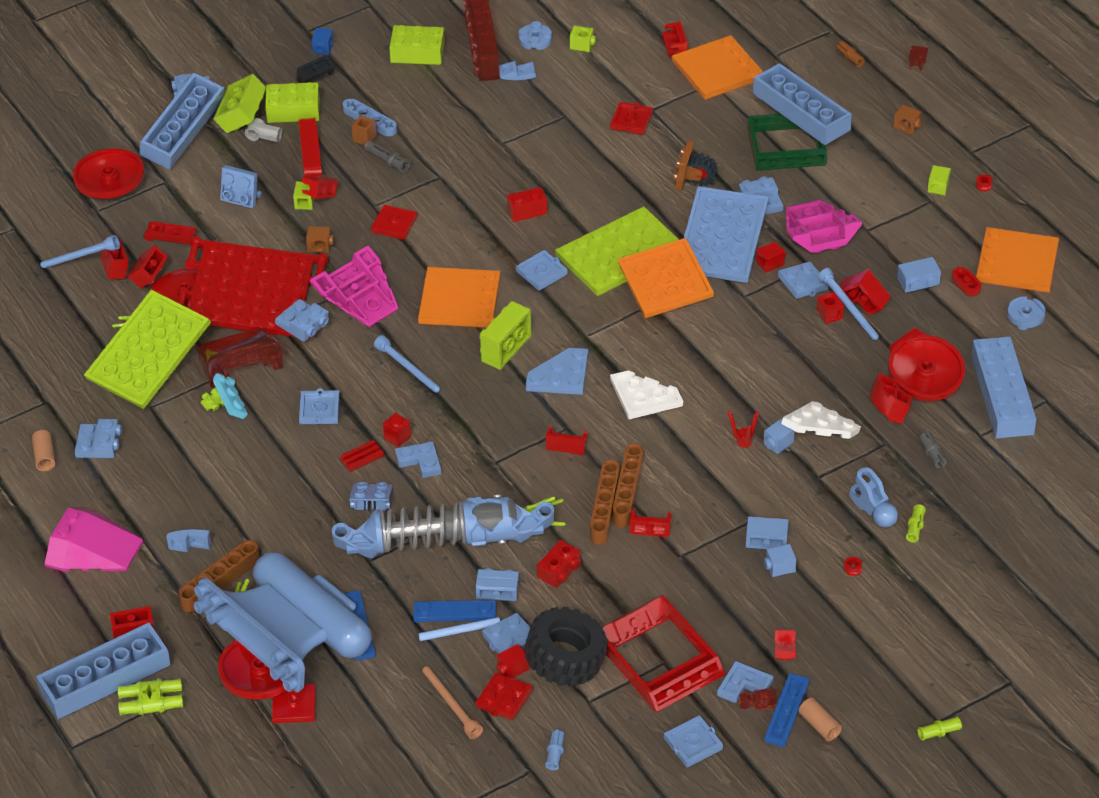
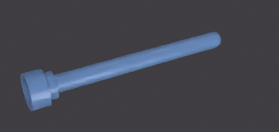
[40,235,120,268]
[817,267,879,340]
[374,335,440,393]

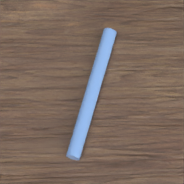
[418,617,500,641]

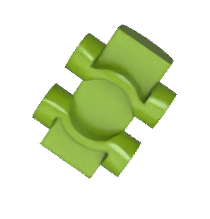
[201,388,225,411]

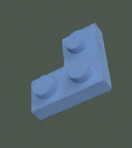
[395,441,442,478]
[717,661,773,703]

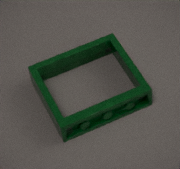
[747,114,827,171]

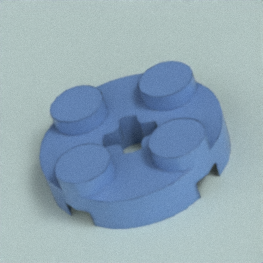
[518,21,552,50]
[1007,296,1045,330]

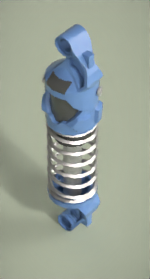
[332,494,554,558]

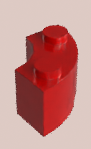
[870,373,912,424]

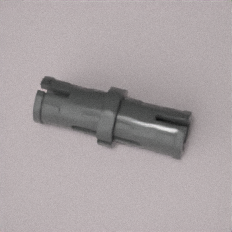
[920,432,947,468]

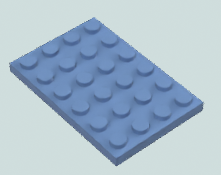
[684,186,769,283]

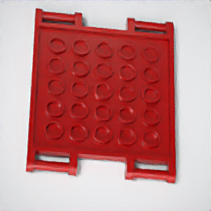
[177,236,328,339]

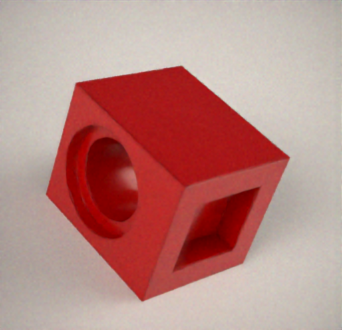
[816,291,844,324]

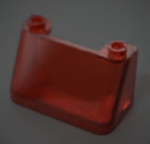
[197,327,283,388]

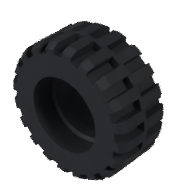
[524,607,608,686]

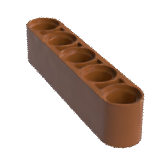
[613,443,643,528]
[590,460,620,545]
[178,540,259,612]

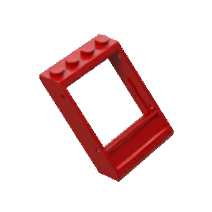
[602,595,725,712]

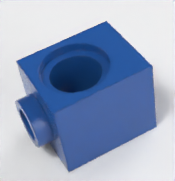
[312,28,334,55]

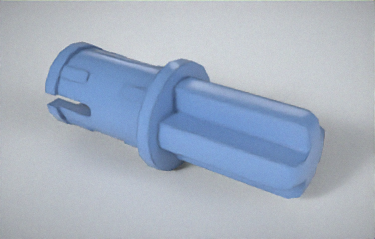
[545,729,565,770]

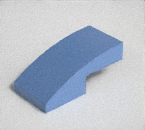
[499,61,536,80]
[166,529,212,552]

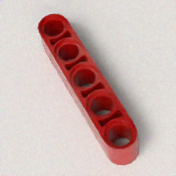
[298,117,322,177]

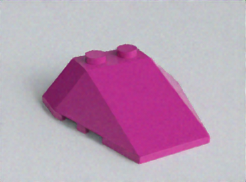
[786,200,862,253]
[310,246,399,327]
[45,507,143,571]

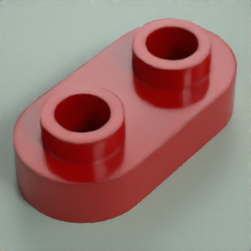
[952,267,982,296]

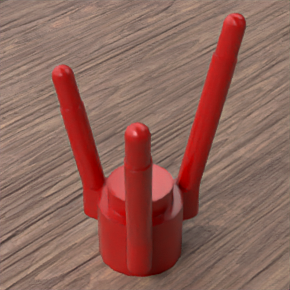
[728,410,759,448]

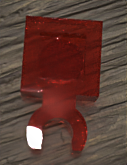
[909,46,928,71]
[739,689,776,710]

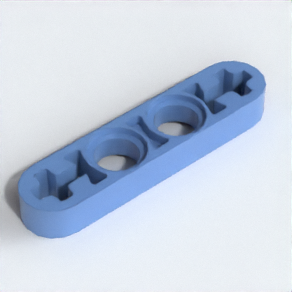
[343,98,397,136]

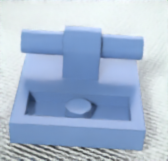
[220,165,261,208]

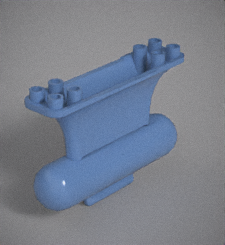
[194,552,372,692]

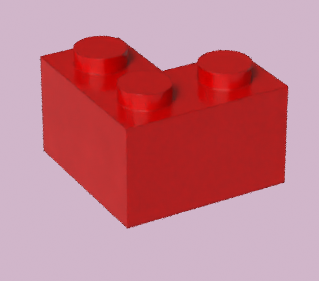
[838,269,891,315]

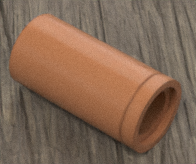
[32,430,55,471]
[799,698,842,741]

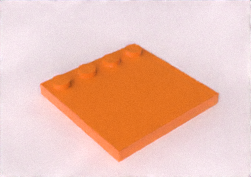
[672,35,763,100]
[976,227,1059,293]
[618,238,714,318]
[418,267,500,327]

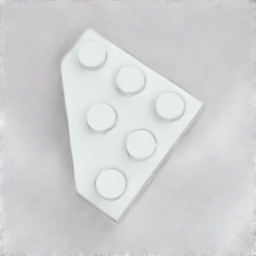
[610,371,683,420]
[781,401,861,439]

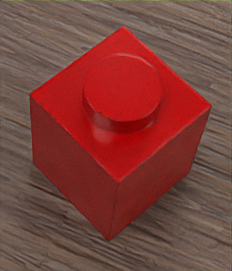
[756,242,786,273]
[383,412,411,448]
[496,644,530,678]

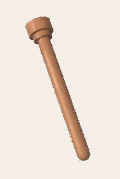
[422,666,483,739]

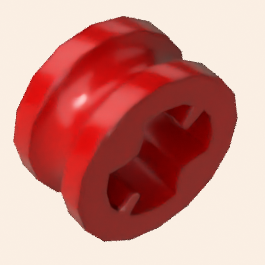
[976,174,993,192]
[844,557,862,576]

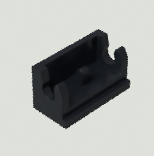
[296,55,335,83]

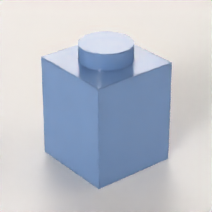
[764,419,795,454]
[764,544,796,577]

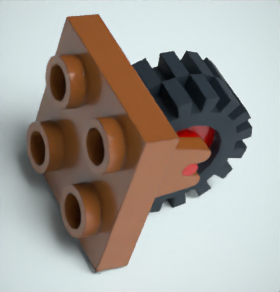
[673,140,717,191]

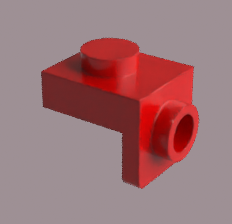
[774,629,796,660]

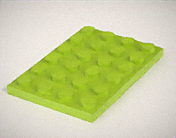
[555,207,679,296]
[84,290,211,409]

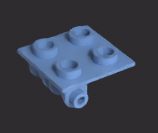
[349,482,393,511]

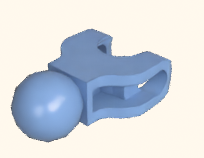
[849,467,898,528]

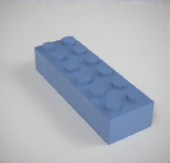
[753,63,852,145]
[140,73,224,170]
[971,337,1036,438]
[36,623,171,719]

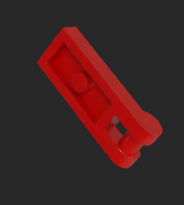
[143,221,197,245]

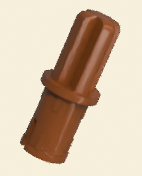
[836,41,865,67]

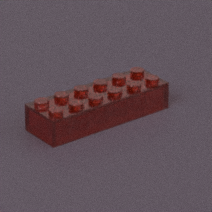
[464,0,499,81]

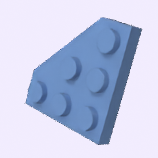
[526,348,588,395]

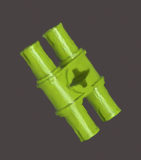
[118,678,183,716]

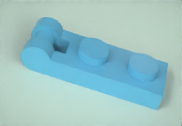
[213,373,248,419]

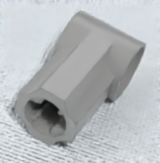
[245,118,283,142]

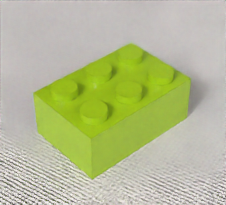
[390,25,445,65]
[214,74,266,133]
[266,82,320,123]
[480,301,531,370]

